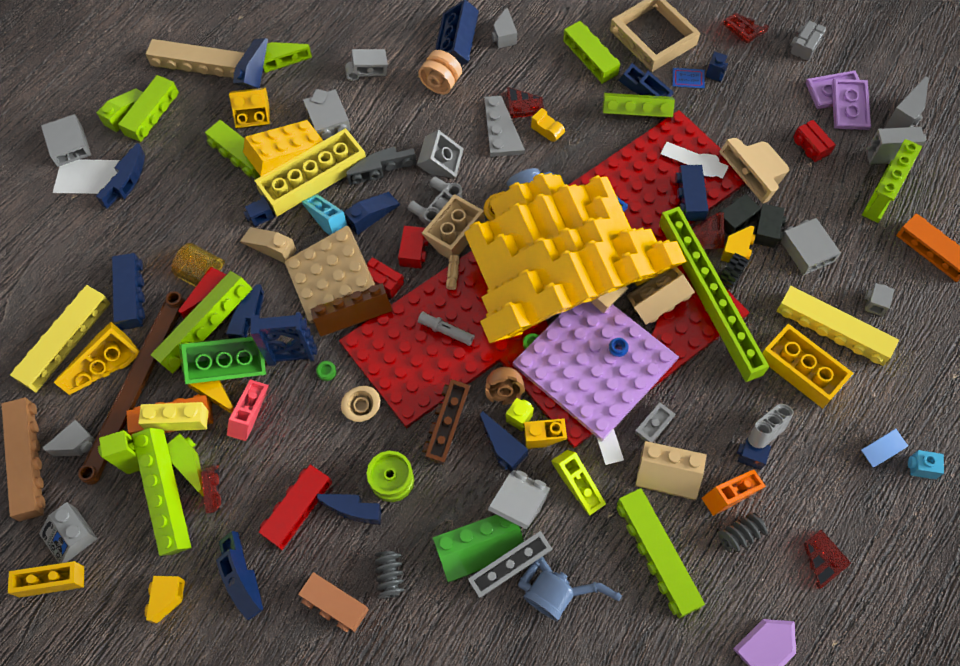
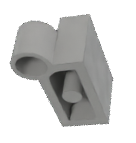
[345,49,388,81]

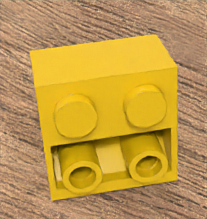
[229,87,270,128]

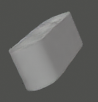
[748,404,794,448]

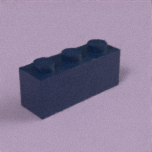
[675,165,709,221]

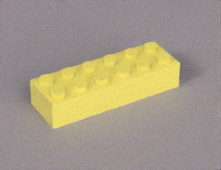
[254,128,366,217]

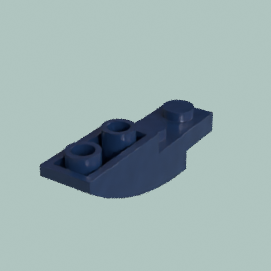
[96,143,145,209]
[216,531,263,620]

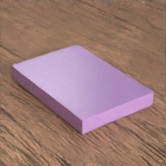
[805,70,860,109]
[832,79,871,130]

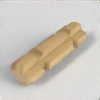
[446,255,460,290]

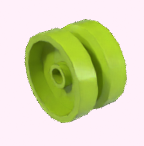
[366,450,414,502]

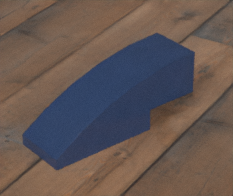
[618,63,674,97]
[226,284,264,339]
[317,494,382,525]

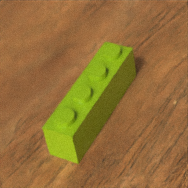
[563,21,620,84]
[118,75,179,142]
[602,93,675,117]
[205,120,261,179]

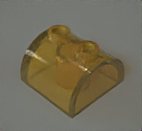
[172,243,225,287]

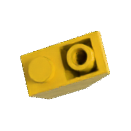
[721,226,756,262]
[524,419,567,449]
[145,576,185,623]

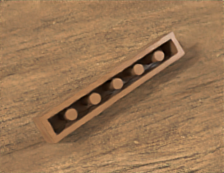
[1,397,46,522]

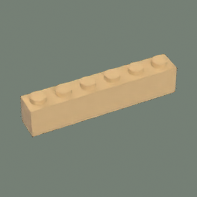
[146,39,244,78]

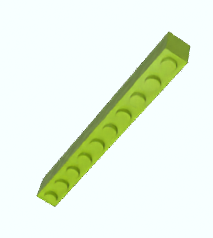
[659,207,769,382]

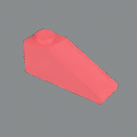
[227,379,269,441]

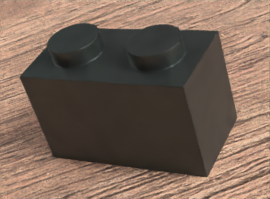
[718,194,761,235]
[754,203,786,248]

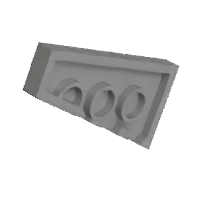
[484,96,525,157]

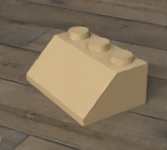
[422,194,485,259]
[627,267,695,325]
[635,441,707,500]

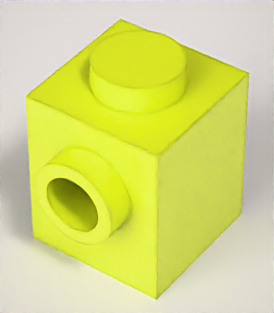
[506,398,534,431]

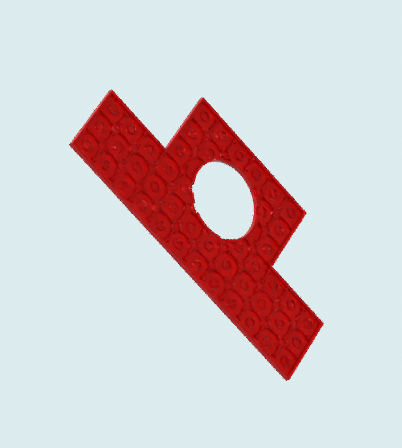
[339,110,750,448]

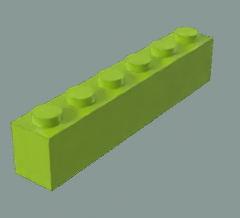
[151,271,252,374]
[132,428,192,556]
[616,488,705,619]

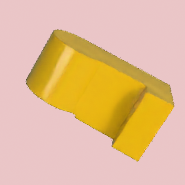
[531,108,565,142]

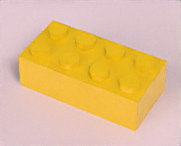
[243,120,323,176]
[762,324,854,409]

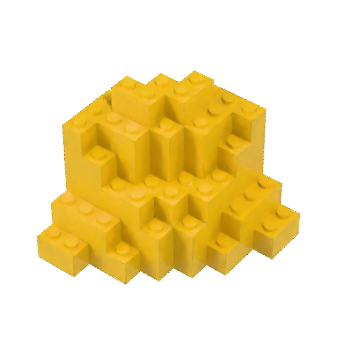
[464,173,687,343]

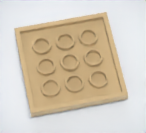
[284,226,375,324]

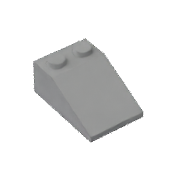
[884,77,929,129]
[488,470,550,530]

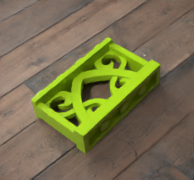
[862,139,922,223]

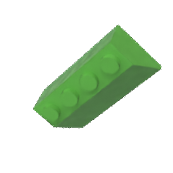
[179,336,266,384]
[433,514,524,583]

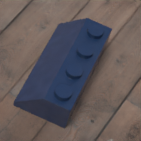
[435,0,479,66]

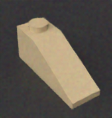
[240,227,296,263]

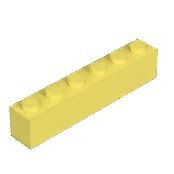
[10,285,111,393]
[776,286,899,366]

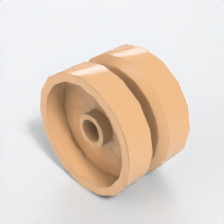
[418,50,462,95]

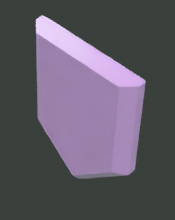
[733,619,796,666]

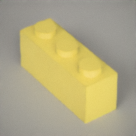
[138,402,209,431]

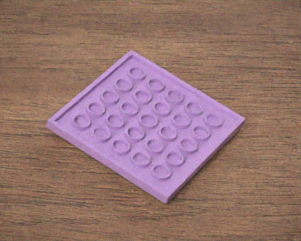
[512,302,679,441]

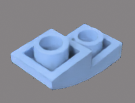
[861,429,908,467]

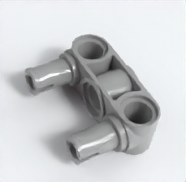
[408,176,462,227]

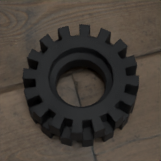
[720,253,749,289]

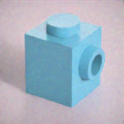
[908,450,944,480]

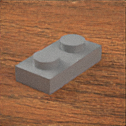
[635,402,676,443]

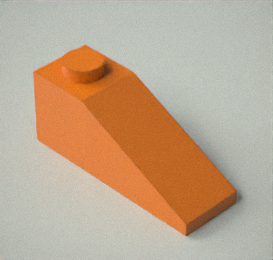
[701,469,766,516]

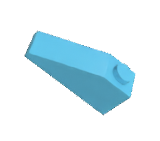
[302,194,348,235]

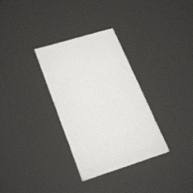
[53,159,120,194]

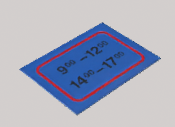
[672,68,705,88]

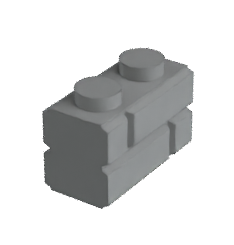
[790,20,826,61]

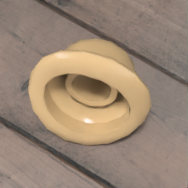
[341,386,381,422]

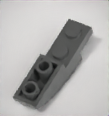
[346,147,416,185]

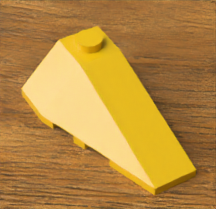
[54,322,140,395]

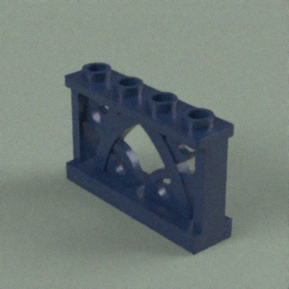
[251,312,317,366]

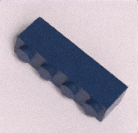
[112,253,145,330]

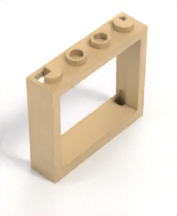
[610,0,700,72]

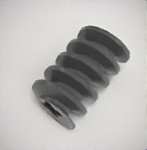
[718,513,768,553]
[374,551,405,599]

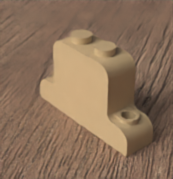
[719,138,789,204]

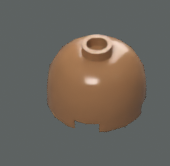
[485,367,525,405]

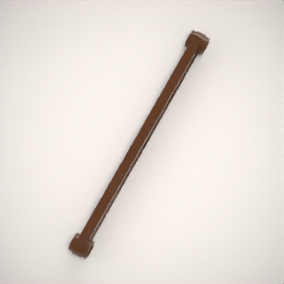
[78,291,185,485]

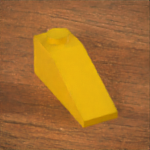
[184,380,235,414]

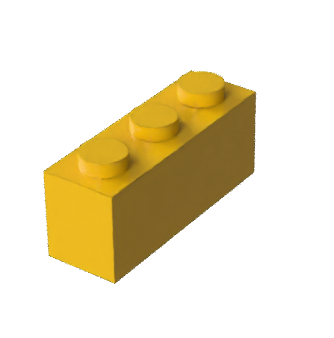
[8,561,84,598]

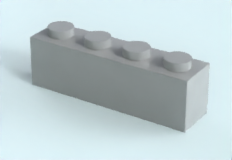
[468,531,553,598]

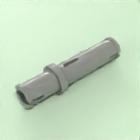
[418,311,475,346]

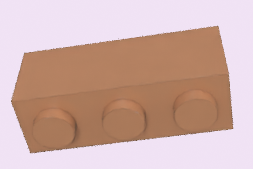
[298,572,369,633]

